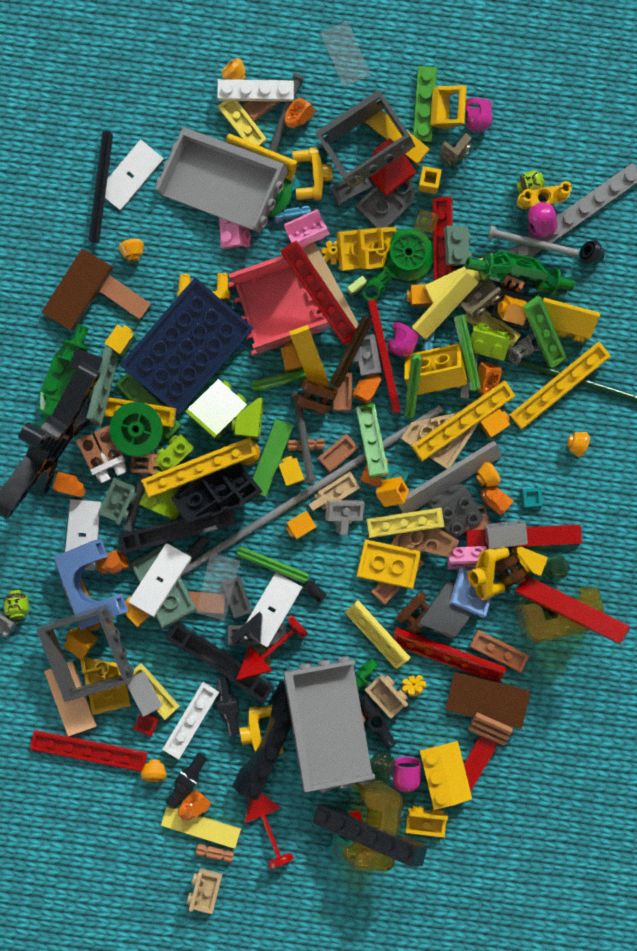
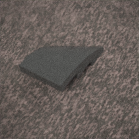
[417,580,472,638]

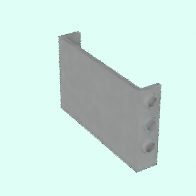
[155,127,288,233]
[283,656,375,792]

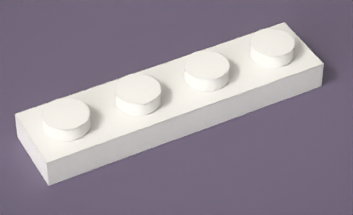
[218,79,294,102]
[162,682,219,759]

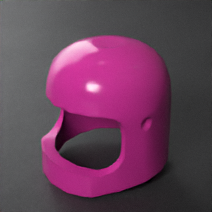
[465,98,492,132]
[528,202,558,238]
[387,322,420,357]
[393,757,421,792]

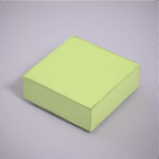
[347,276,367,296]

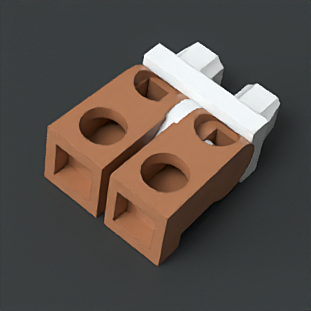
[76,425,127,483]

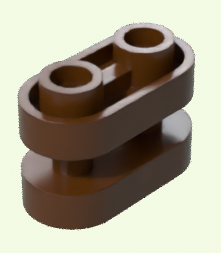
[294,379,338,415]
[494,553,528,588]
[395,590,431,634]

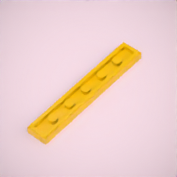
[509,341,611,430]
[410,381,516,461]
[141,437,257,498]

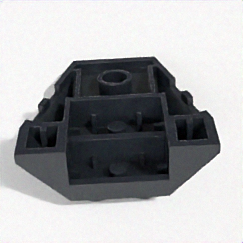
[171,444,263,525]

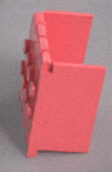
[228,248,330,356]

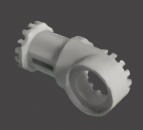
[506,334,541,364]

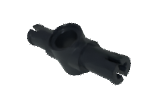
[217,677,240,736]
[359,693,397,750]
[166,752,208,809]

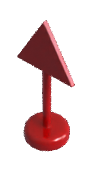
[236,615,309,681]
[245,793,294,870]

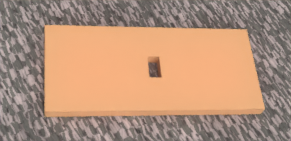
[44,660,97,736]

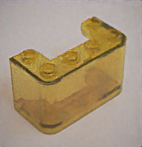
[514,586,605,643]
[342,780,403,872]

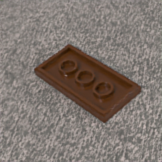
[41,249,113,332]
[446,672,530,729]

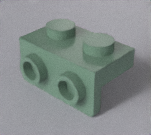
[444,226,472,268]
[98,478,137,525]

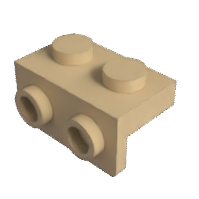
[365,674,409,719]
[187,868,223,914]

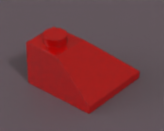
[368,138,417,197]

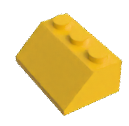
[542,298,600,343]
[405,343,467,395]
[420,741,472,810]

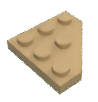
[400,412,479,469]

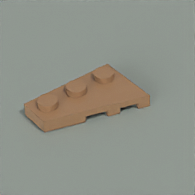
[391,528,459,558]

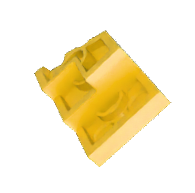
[337,227,397,271]
[80,656,131,715]

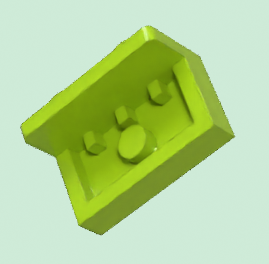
[470,323,511,361]
[154,434,194,471]

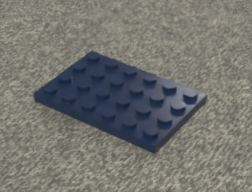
[120,277,253,415]

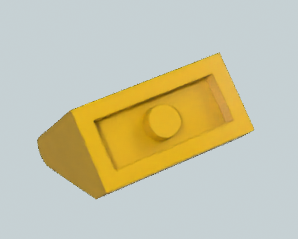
[430,85,467,130]
[511,547,548,576]

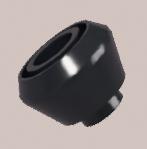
[580,240,605,265]

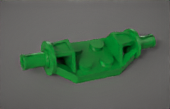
[465,251,575,295]
[38,324,89,427]

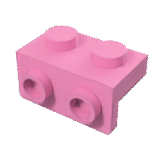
[284,209,330,248]
[219,218,251,249]
[447,546,487,569]

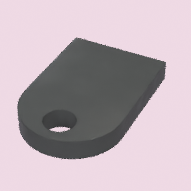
[355,180,415,228]

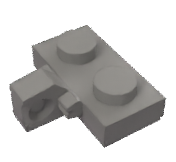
[351,334,381,377]
[325,500,365,535]

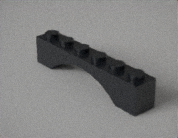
[118,509,237,554]
[166,621,275,704]
[232,680,292,801]
[313,804,428,867]

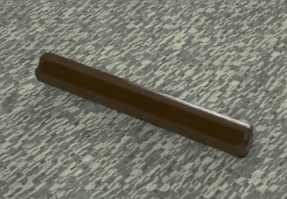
[330,316,373,387]

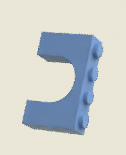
[54,539,128,630]

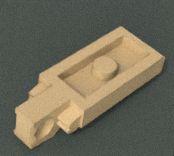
[309,472,360,511]

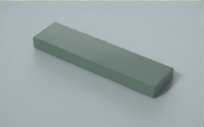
[86,347,119,426]

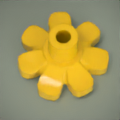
[321,241,339,265]
[402,675,426,696]

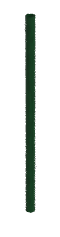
[504,355,637,403]

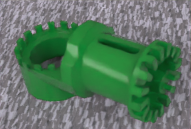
[363,265,397,301]
[355,658,379,690]

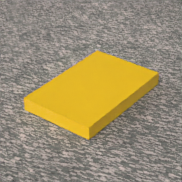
[356,539,421,589]

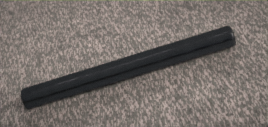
[89,131,113,243]

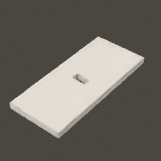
[105,139,164,211]
[65,499,101,571]
[128,543,192,617]
[246,572,303,647]

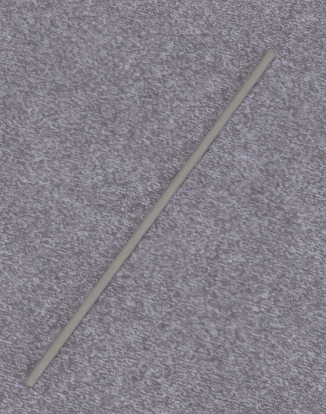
[181,405,443,577]

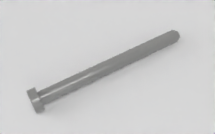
[487,226,579,257]

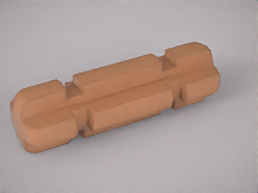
[288,439,325,451]
[196,844,234,863]

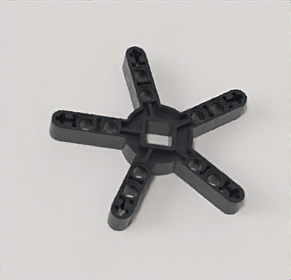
[0,362,101,520]

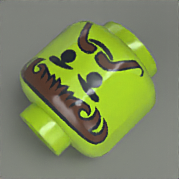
[516,170,545,194]
[3,590,29,620]

